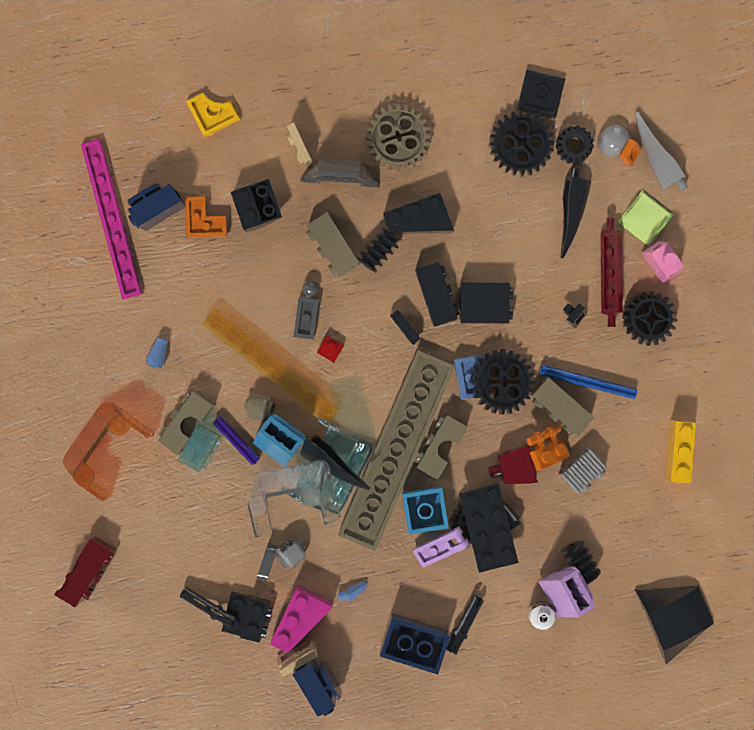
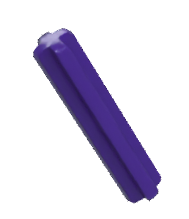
[213,416,260,465]

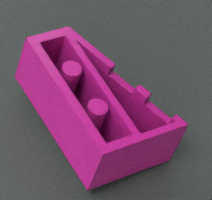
[270,585,334,653]

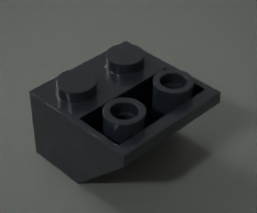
[231,179,282,233]

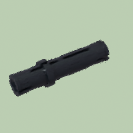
[180,587,237,628]
[446,595,484,655]

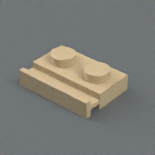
[286,123,312,168]
[277,637,318,677]

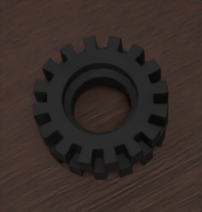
[555,125,594,164]

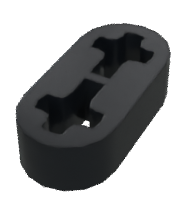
[390,309,420,345]

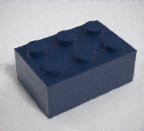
[380,613,450,675]

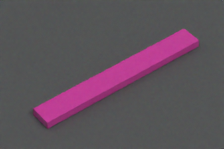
[81,139,143,300]

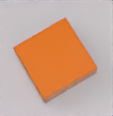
[619,139,641,167]

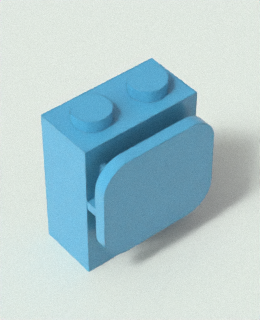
[253,414,306,467]

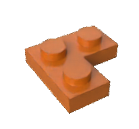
[185,196,228,238]

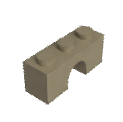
[158,391,215,455]
[415,414,468,480]

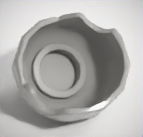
[597,124,630,157]

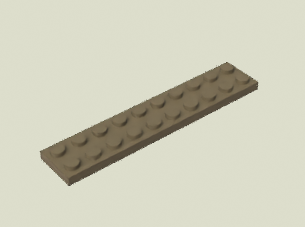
[338,350,455,551]

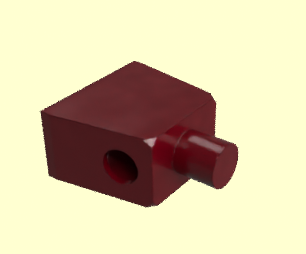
[488,444,538,484]

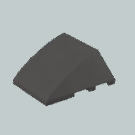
[300,158,380,188]

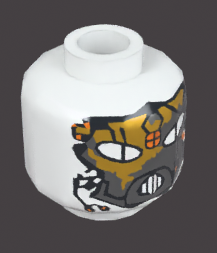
[528,601,556,630]

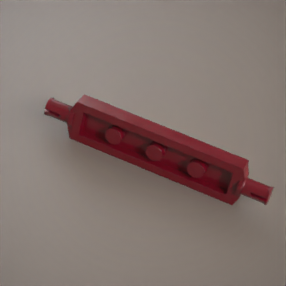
[601,218,623,327]

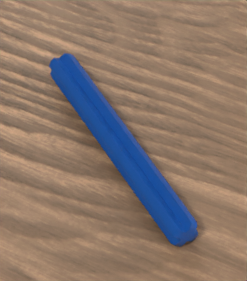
[539,365,637,399]

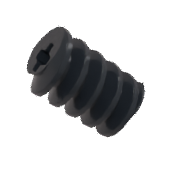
[356,228,399,273]
[561,540,601,585]

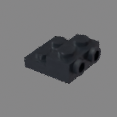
[222,591,273,643]

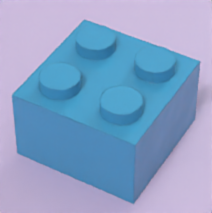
[402,485,449,535]

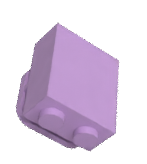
[538,567,595,617]

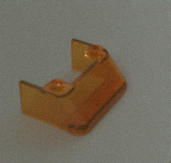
[63,402,156,502]

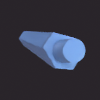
[338,581,367,602]

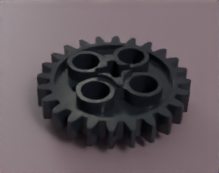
[488,110,555,177]
[469,349,535,415]

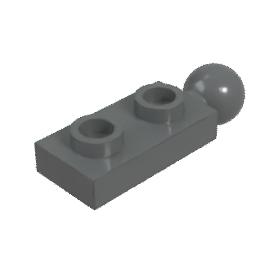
[293,280,319,340]

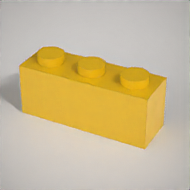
[665,420,696,484]

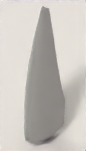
[636,112,688,191]

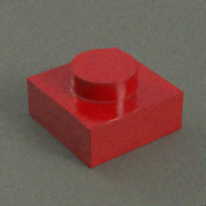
[317,336,344,363]

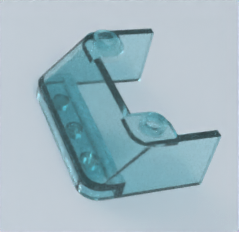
[281,417,373,514]

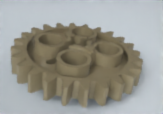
[366,104,431,171]

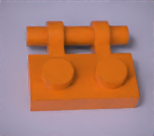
[527,425,570,471]

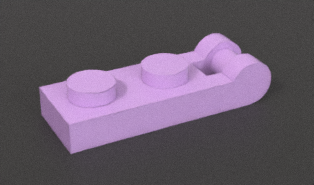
[413,527,470,568]

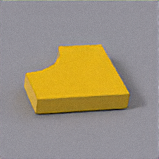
[186,92,240,138]

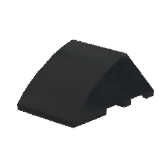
[635,585,714,664]

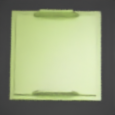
[618,190,674,246]

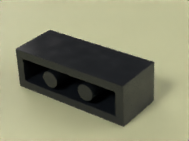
[415,262,460,327]

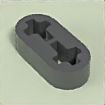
[257,543,278,582]

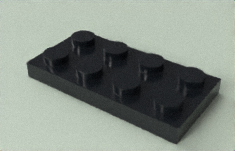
[459,483,519,573]

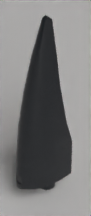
[560,168,591,258]
[300,432,371,490]

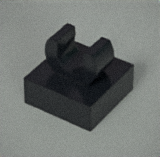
[563,303,587,328]

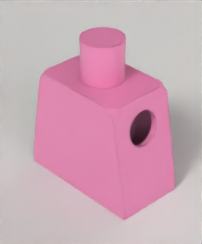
[641,241,684,284]

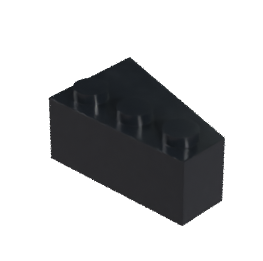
[383,193,454,235]

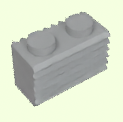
[559,447,607,493]

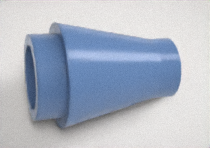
[145,338,168,369]

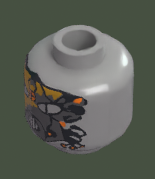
[276,538,306,568]

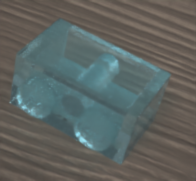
[177,424,221,472]

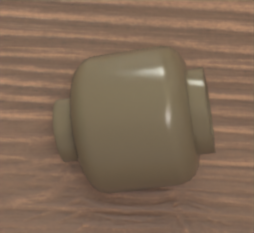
[244,393,276,421]

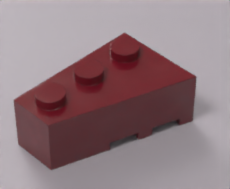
[54,536,115,607]

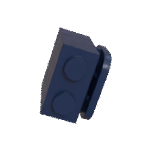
[127,183,185,231]
[292,659,342,717]

